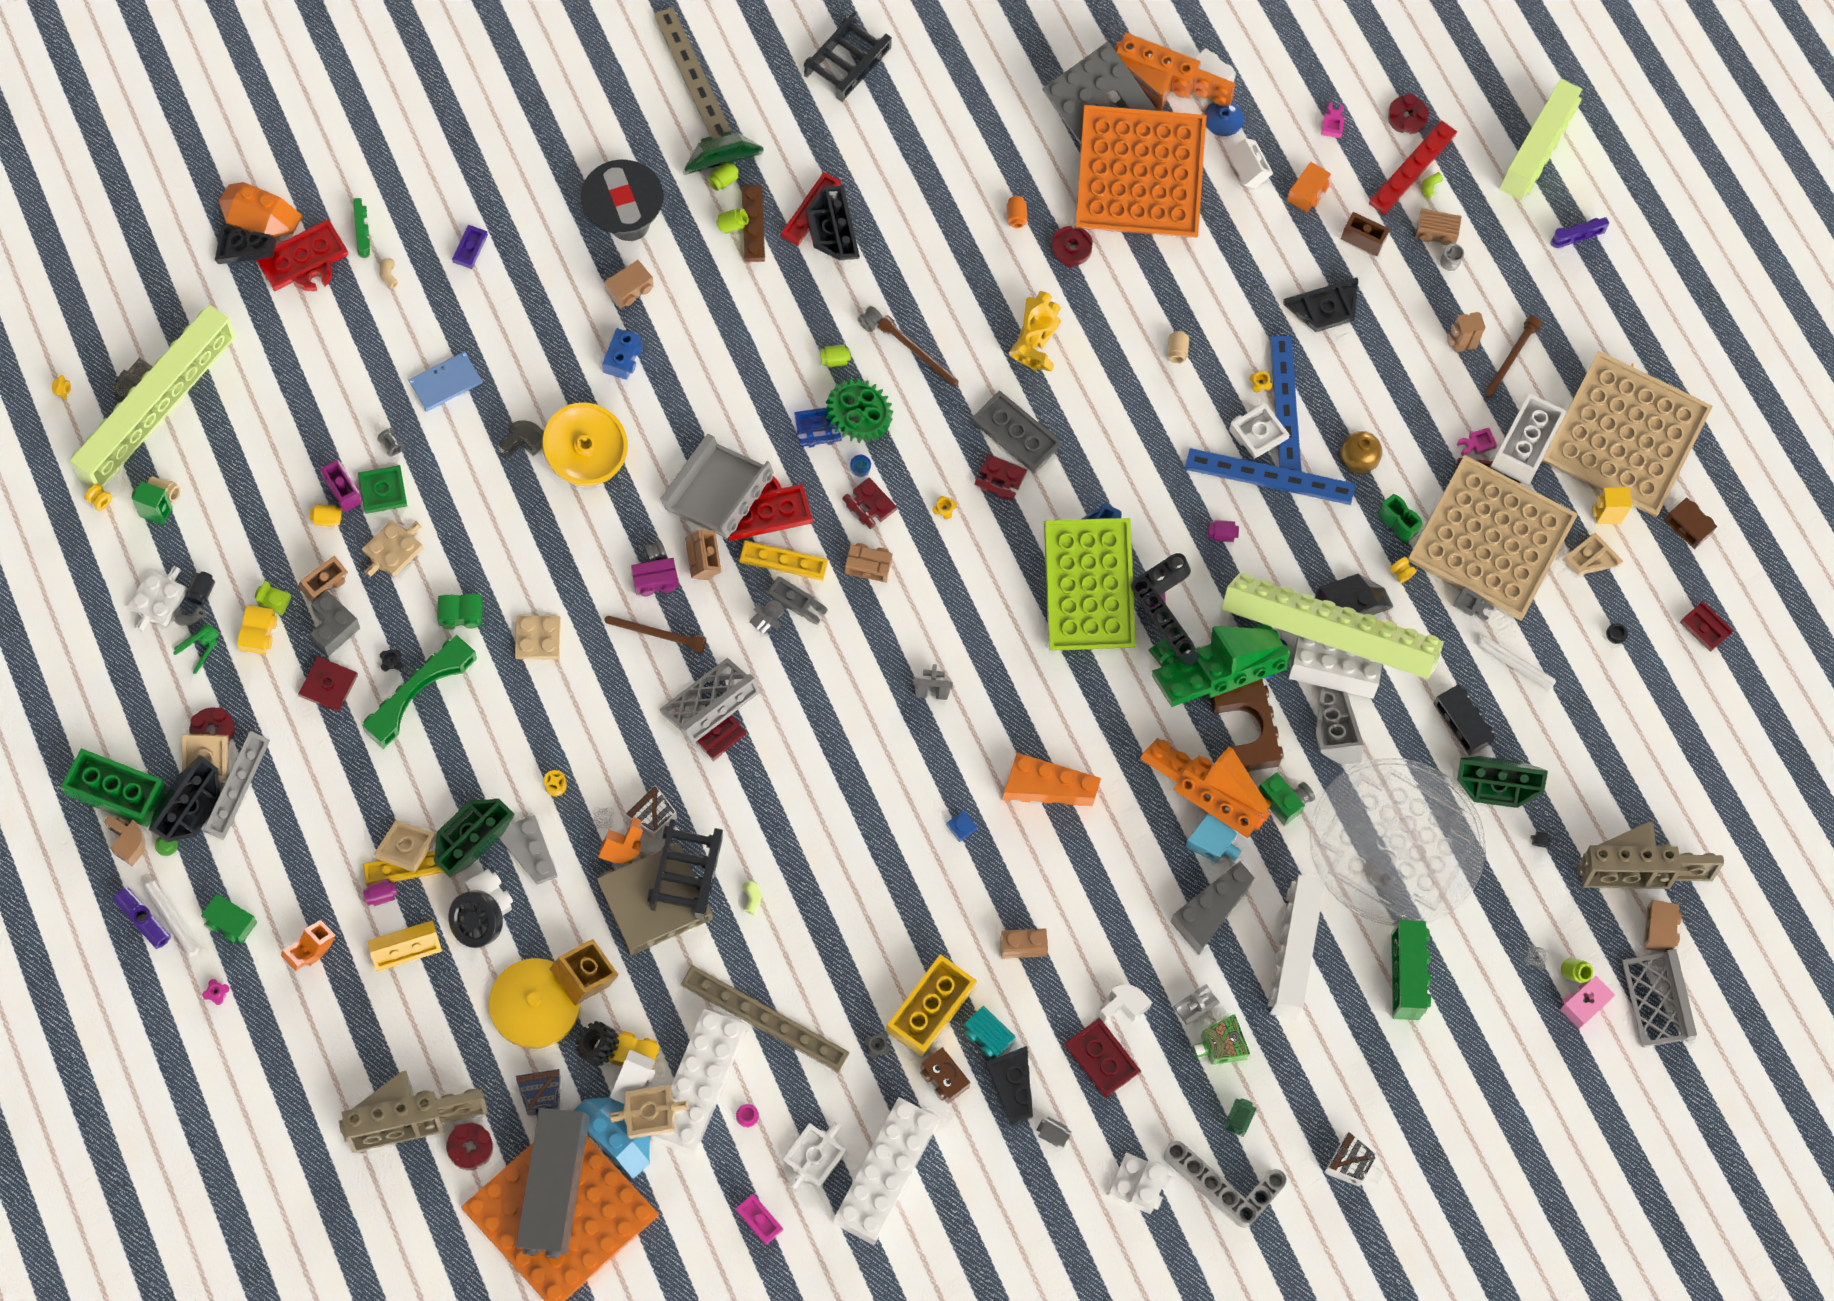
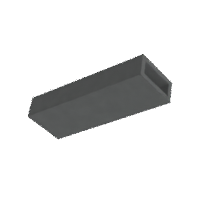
[516,1108,590,1259]

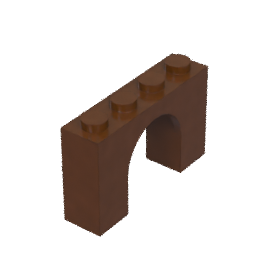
[1210,679,1284,772]

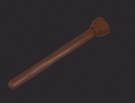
[877,315,959,386]
[1485,315,1542,397]
[604,616,707,654]

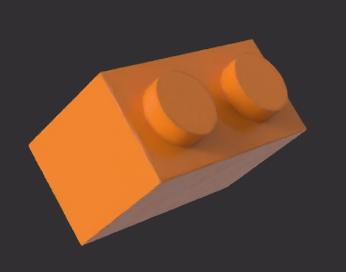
[1287,161,1331,213]

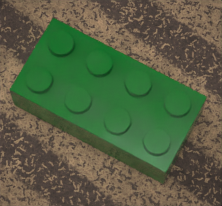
[61,748,167,827]
[1391,920,1431,1020]

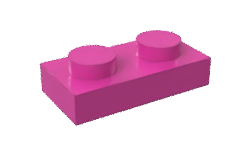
[736,1194,783,1246]

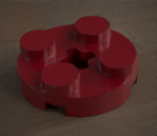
[1388,93,1429,134]
[1051,226,1093,267]
[189,707,235,745]
[446,1123,493,1170]

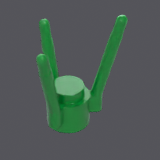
[173,623,219,674]

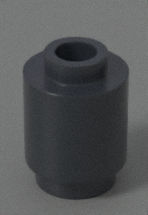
[187,571,215,605]

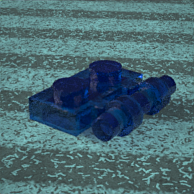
[794,407,842,448]

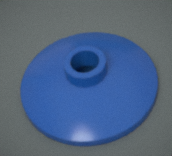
[1204,102,1244,136]

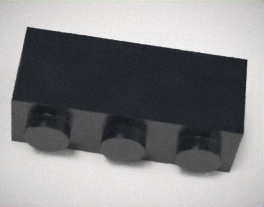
[1433,684,1495,757]

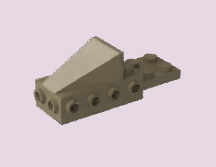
[1577,822,1724,889]
[339,1070,488,1153]

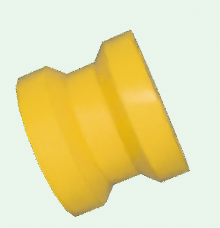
[84,483,112,511]
[1389,557,1416,583]
[544,770,567,797]

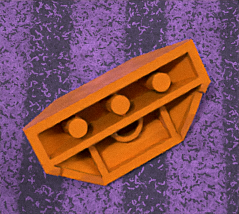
[219,182,303,237]

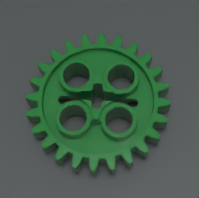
[825,378,893,443]

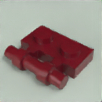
[974,454,1027,501]
[842,477,897,529]

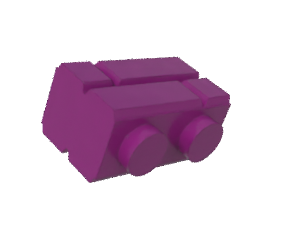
[320,460,362,512]
[631,558,679,597]

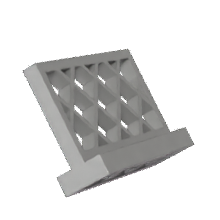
[659,657,761,744]
[1622,949,1697,1048]

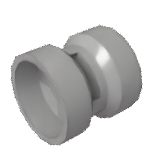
[1440,243,1464,271]

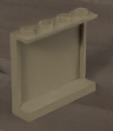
[597,843,713,956]

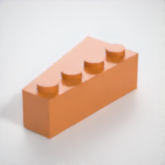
[1002,753,1101,806]

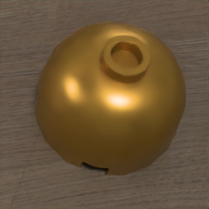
[1339,431,1382,474]

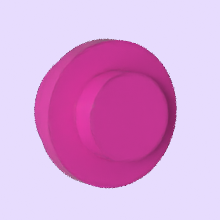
[736,1104,759,1127]

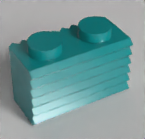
[963,1005,1016,1058]

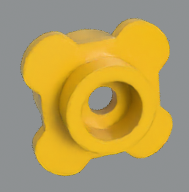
[1249,371,1272,393]
[52,375,71,400]
[932,496,957,519]

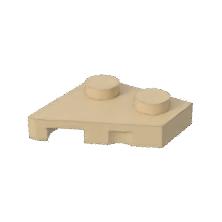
[1564,532,1624,575]

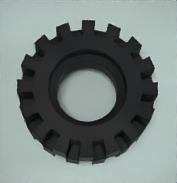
[575,1021,619,1066]

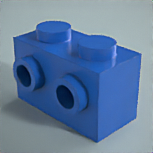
[602,328,643,380]

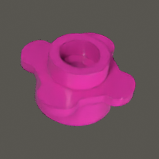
[202,979,230,1005]

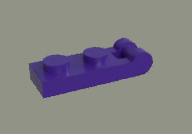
[1550,217,1610,248]

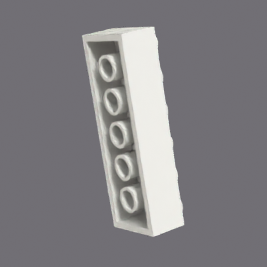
[1267,875,1325,1020]
[651,1008,746,1157]
[833,1097,939,1245]

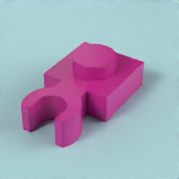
[1321,102,1345,138]
[1457,427,1497,456]

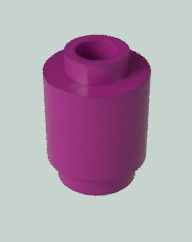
[1208,520,1239,542]
[363,879,398,907]

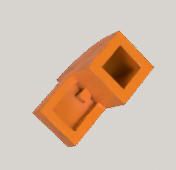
[599,817,643,864]
[280,920,336,971]

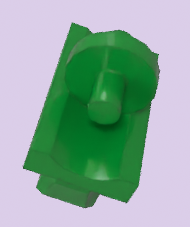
[1148,638,1179,667]

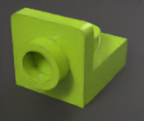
[255,581,291,616]

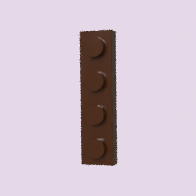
[741,185,765,262]

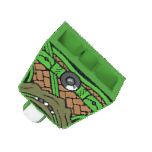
[1192,1014,1250,1065]

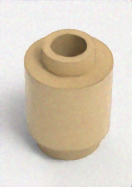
[1167,331,1189,364]

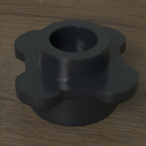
[380,650,403,672]

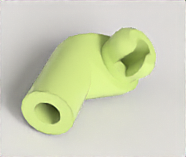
[742,881,762,915]

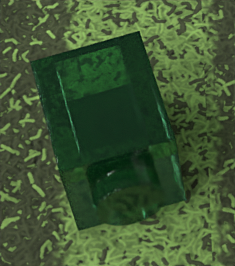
[1222,1098,1257,1137]

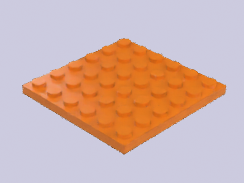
[1075,105,1206,238]
[461,1136,659,1301]

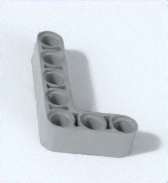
[1164,1140,1287,1228]

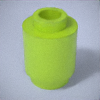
[708,162,739,191]
[716,208,748,234]
[820,344,851,368]
[1561,957,1593,983]

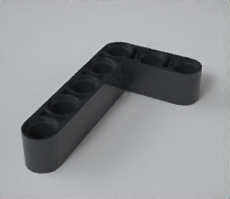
[1131,553,1199,666]

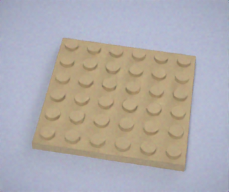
[1542,350,1713,517]
[1408,455,1578,621]

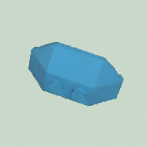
[573,1097,650,1180]

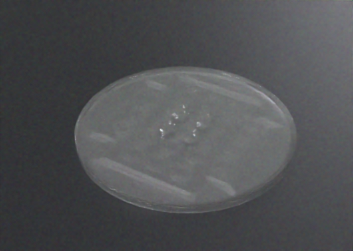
[1309,758,1486,926]

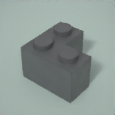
[310,591,360,657]

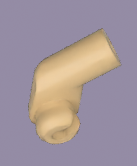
[379,258,399,289]

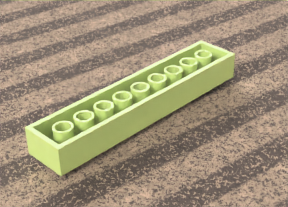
[70,305,236,487]
[1221,573,1444,679]

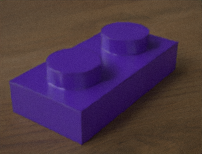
[452,225,488,269]

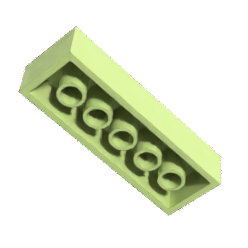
[1500,78,1582,200]

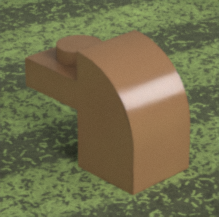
[104,815,146,867]

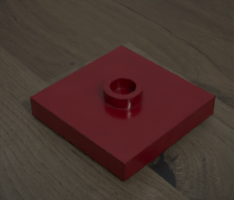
[298,656,358,713]

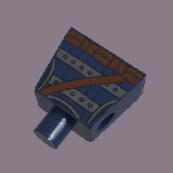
[516,1069,561,1118]

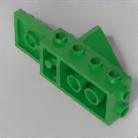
[1152,624,1290,707]

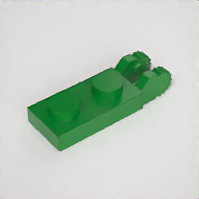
[353,198,370,259]

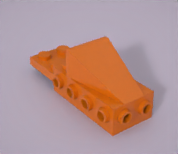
[1140,738,1272,838]

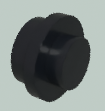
[1606,623,1628,644]
[1530,832,1553,848]

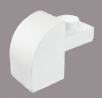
[1098,984,1152,1023]

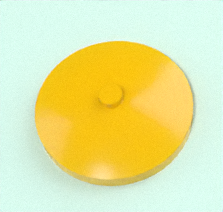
[542,403,628,486]
[489,958,581,1049]

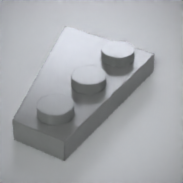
[499,815,558,885]

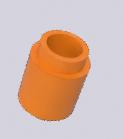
[1006,196,1028,229]

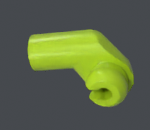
[1421,172,1443,198]

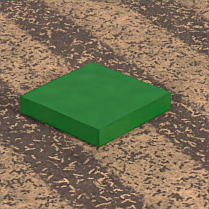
[358,465,408,514]

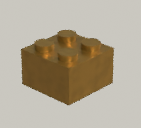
[549,939,619,1005]

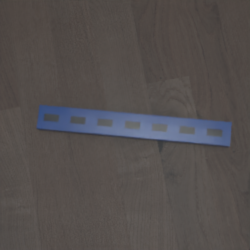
[1270,336,1302,491]
[1185,448,1356,505]

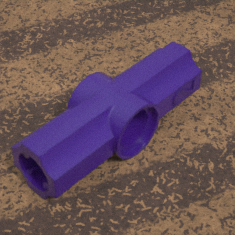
[113,887,171,950]

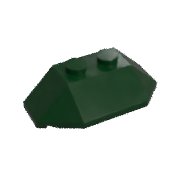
[683,131,764,175]
[1457,756,1548,808]
[434,798,515,878]

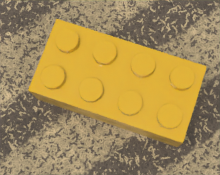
[886,954,977,1058]

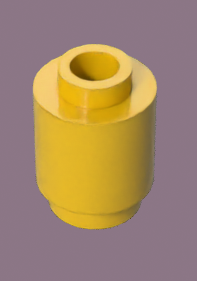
[309,504,342,527]

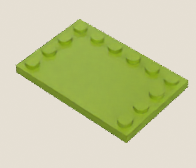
[1044,518,1136,651]

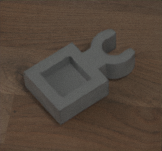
[1453,586,1494,620]

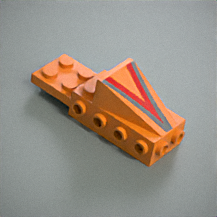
[1114,32,1235,111]

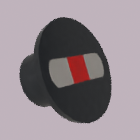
[581,159,664,241]

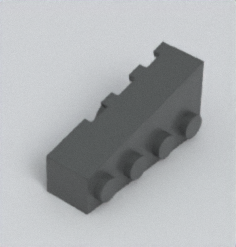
[1170,861,1255,955]

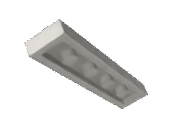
[203,731,270,840]

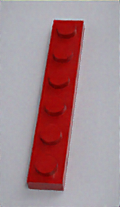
[1369,120,1458,215]

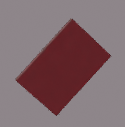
[1063,1017,1141,1099]

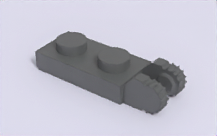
[766,576,828,625]

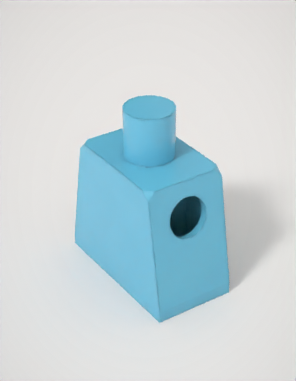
[1185,813,1242,863]

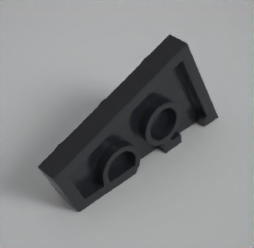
[214,225,277,264]
[985,1046,1033,1127]

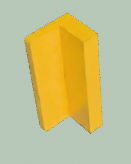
[367,921,442,972]

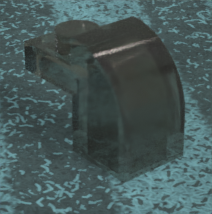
[114,357,153,402]
[499,420,544,460]

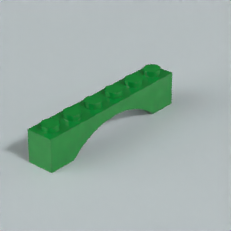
[362,635,477,749]

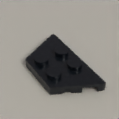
[1283,277,1358,332]

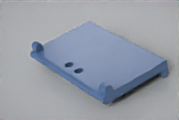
[408,351,483,412]

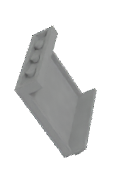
[660,433,774,538]

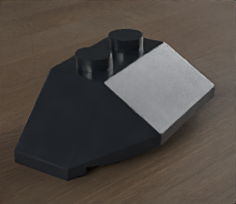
[805,185,860,260]
[1315,573,1394,615]
[148,756,220,842]

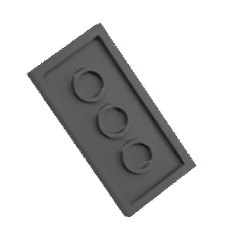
[971,390,1063,474]

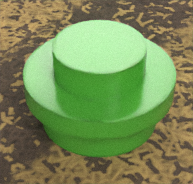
[155,837,178,856]

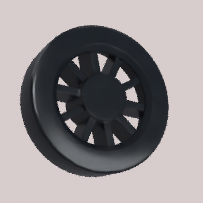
[448,890,503,948]

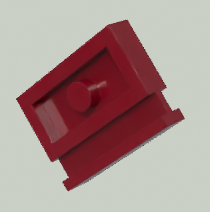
[1680,601,1734,652]
[696,715,746,761]

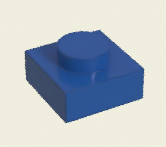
[946,811,977,842]

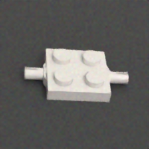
[127,566,188,632]
[782,1121,847,1190]

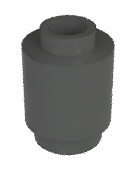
[1036,1116,1072,1148]

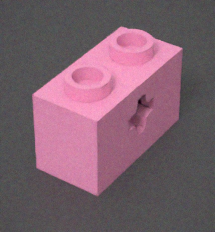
[1560,976,1615,1029]

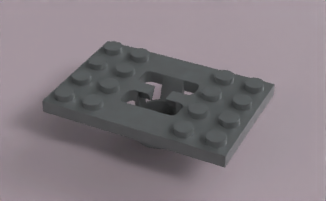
[1042,41,1157,145]

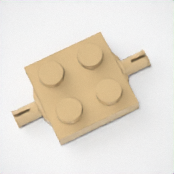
[362,520,424,578]
[610,1084,689,1139]

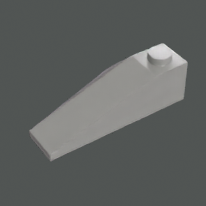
[1315,686,1364,764]

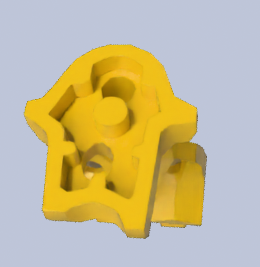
[1009,291,1061,372]

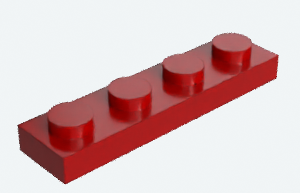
[781,172,841,247]

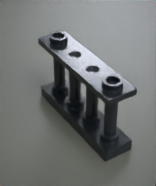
[803,12,892,102]
[647,819,724,921]

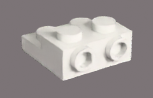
[1229,403,1290,459]
[1108,1152,1172,1214]

